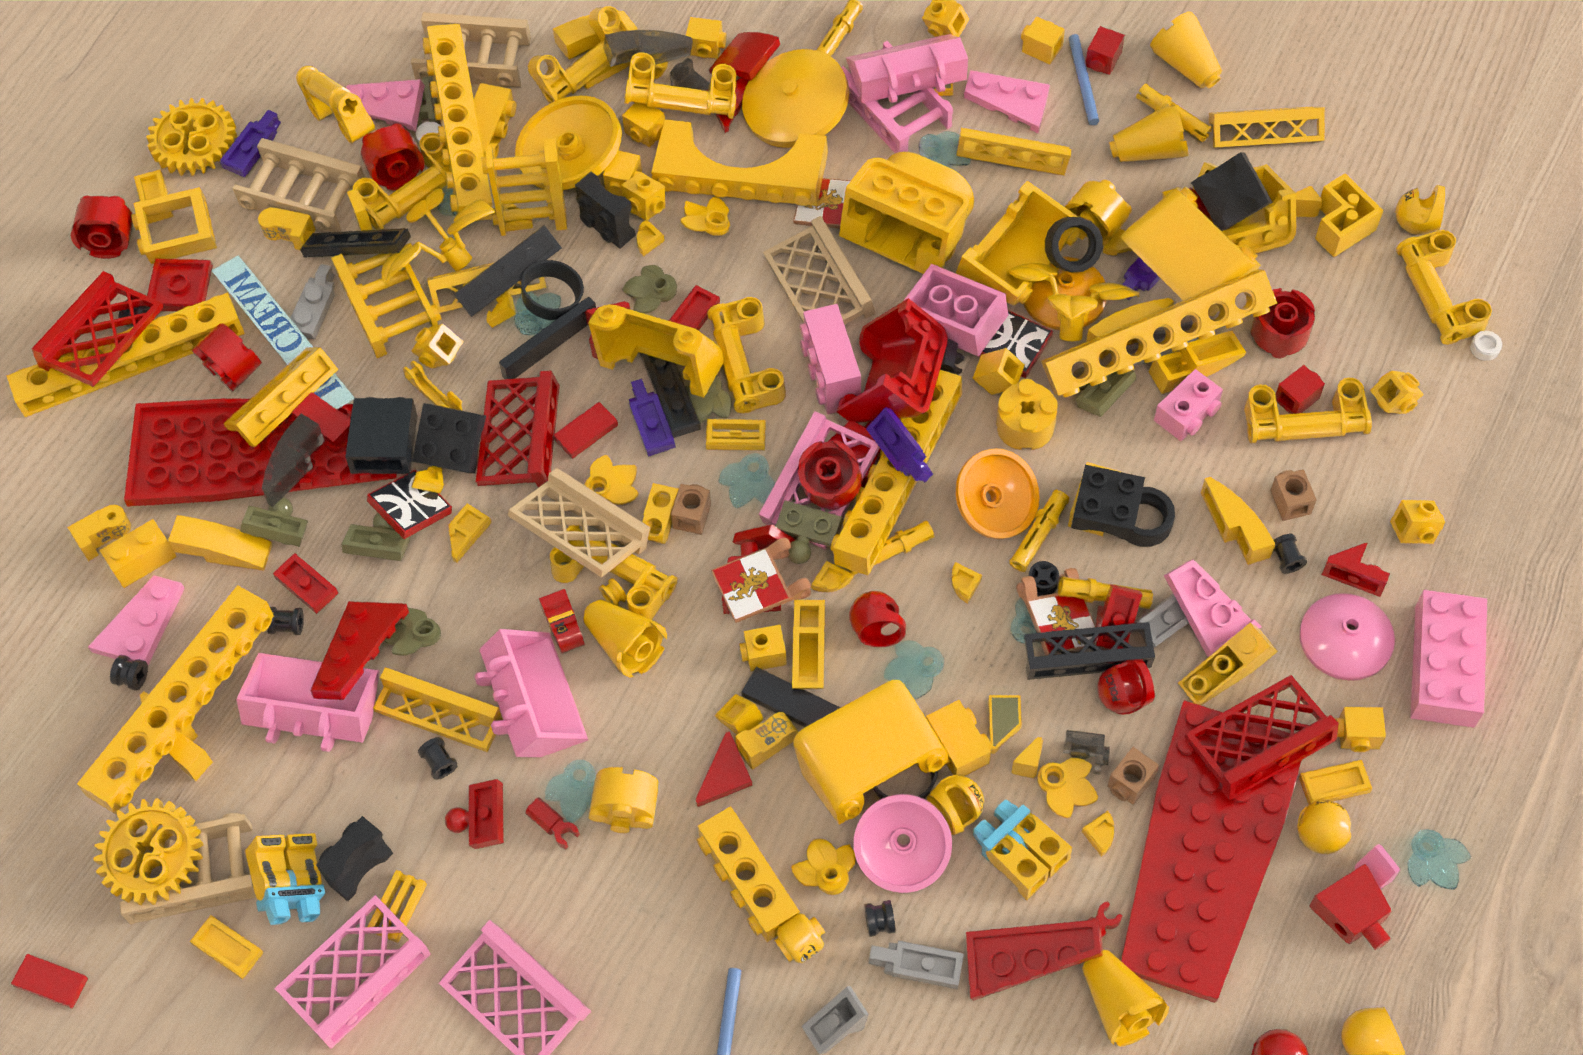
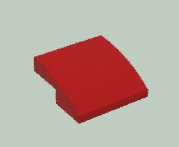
[709,32,780,81]

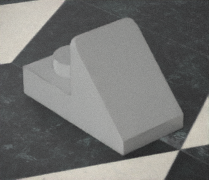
[802,986,869,1055]

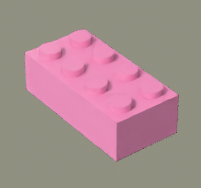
[1410,590,1487,728]

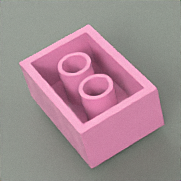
[904,264,1008,357]
[800,304,861,415]

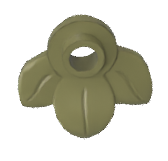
[622,265,677,314]
[686,375,732,424]
[384,608,441,656]

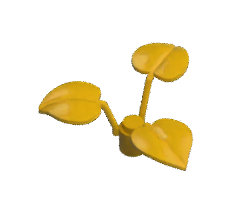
[381,188,495,285]
[1006,263,1140,341]

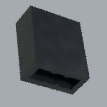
[345,397,418,474]

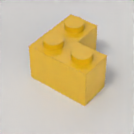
[1315,173,1383,258]

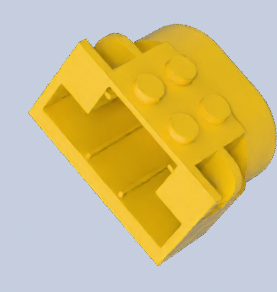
[839,151,974,274]

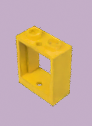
[131,187,217,264]

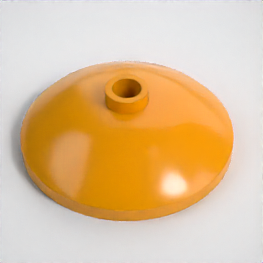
[1024,256,1107,330]
[956,448,1040,539]

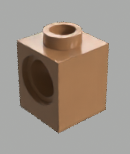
[1270,469,1317,521]
[671,484,711,535]
[1107,747,1159,805]

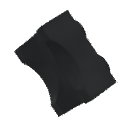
[1191,152,1273,231]
[575,171,636,249]
[412,403,486,473]
[1071,464,1145,541]
[316,816,393,901]

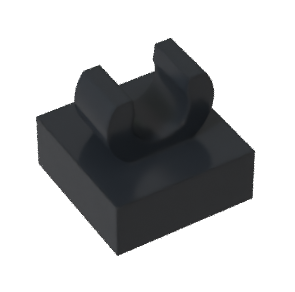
[940,339,965,375]

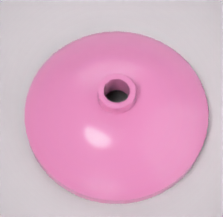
[1300,593,1395,680]
[854,794,952,893]

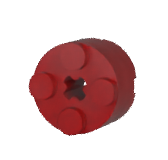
[361,123,425,190]
[70,195,133,259]
[1250,288,1315,359]
[191,323,262,392]
[798,440,863,511]

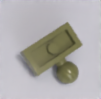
[1073,367,1136,417]
[240,497,308,547]
[775,500,843,564]
[341,513,410,561]

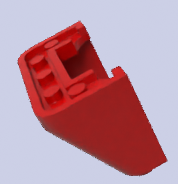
[836,298,948,423]

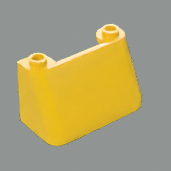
[1162,164,1296,253]
[956,181,1081,306]
[1121,186,1261,317]
[588,304,724,398]
[793,680,949,825]

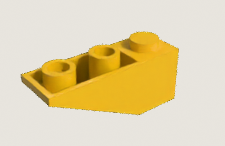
[474,83,517,159]
[1178,623,1278,705]

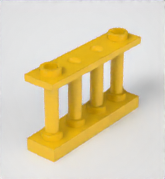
[481,138,568,236]
[331,253,442,358]

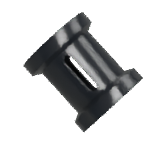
[1273,533,1307,574]
[267,607,304,635]
[418,737,458,780]

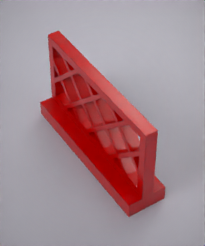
[32,271,163,387]
[475,370,560,487]
[1185,675,1339,800]

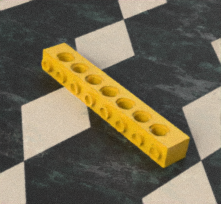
[422,24,493,221]
[1041,269,1277,398]
[6,292,245,417]
[831,370,962,576]
[77,585,274,814]

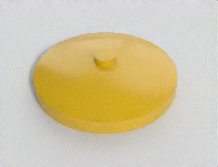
[742,49,850,148]
[515,95,622,190]

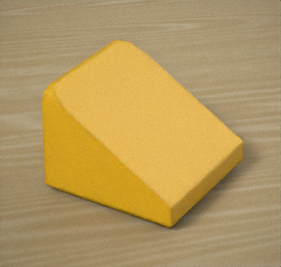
[1296,186,1322,217]
[715,694,763,735]
[1011,737,1043,778]

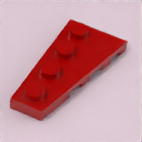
[310,601,409,700]
[966,919,1103,1001]

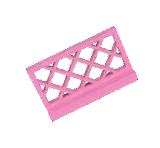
[759,411,880,550]
[274,895,431,1049]
[439,920,591,1055]

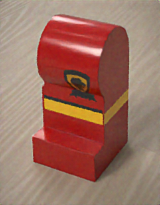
[539,589,585,654]

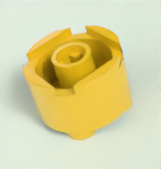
[1065,179,1132,246]
[996,379,1058,450]
[588,767,659,833]

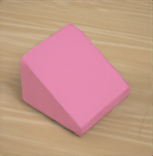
[1355,844,1400,889]

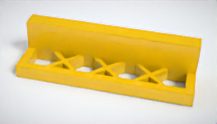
[1209,106,1325,147]
[956,127,1072,176]
[427,262,547,313]
[224,347,338,447]
[373,667,503,752]

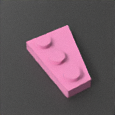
[964,70,1050,133]
[346,79,425,131]
[1164,560,1262,657]
[88,576,185,665]

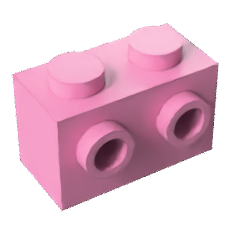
[1154,369,1223,441]

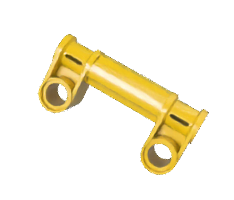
[528,6,638,103]
[624,52,736,119]
[296,65,375,144]
[353,132,449,230]
[1396,230,1492,345]
[707,297,786,413]
[1244,377,1372,444]
[550,525,678,620]

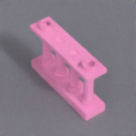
[841,41,953,153]

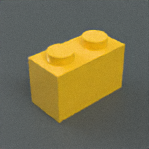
[99,519,177,588]
[926,700,992,776]

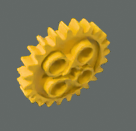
[146,98,238,176]
[93,798,204,906]

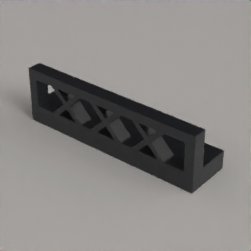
[1024,622,1155,680]

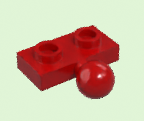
[445,779,504,849]

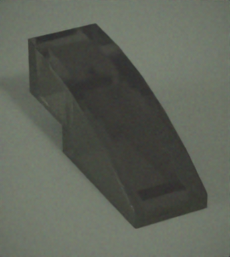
[603,30,693,67]
[262,413,324,507]

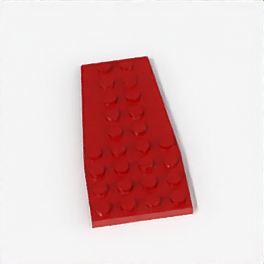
[124,398,397,507]
[1121,700,1302,1003]

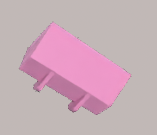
[846,34,968,103]
[475,629,588,757]
[236,653,380,752]

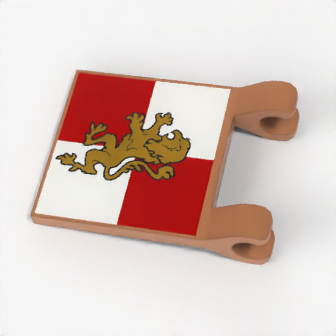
[793,178,851,229]
[711,538,811,623]
[1016,568,1096,656]

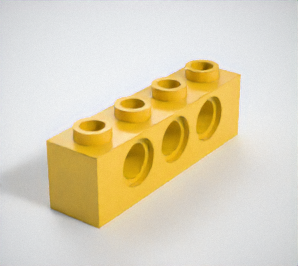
[696,806,800,942]

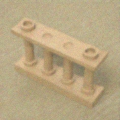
[411,12,531,87]
[233,138,365,232]
[120,813,256,924]

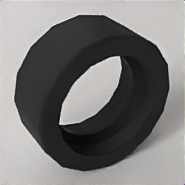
[1045,217,1103,272]
[1126,487,1175,547]

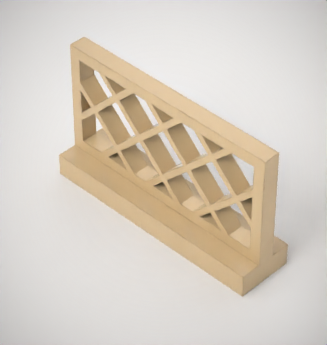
[763,216,876,325]
[508,468,650,578]

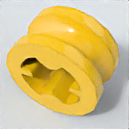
[599,578,627,606]

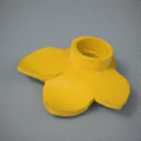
[680,196,730,236]
[584,455,639,505]
[1037,758,1098,818]
[791,839,856,895]

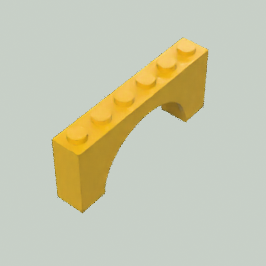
[651,120,828,206]

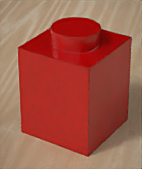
[1086,26,1125,75]
[1275,365,1325,414]

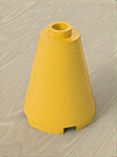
[1150,11,1222,89]
[1109,103,1189,162]
[583,600,667,678]
[1082,950,1169,1047]

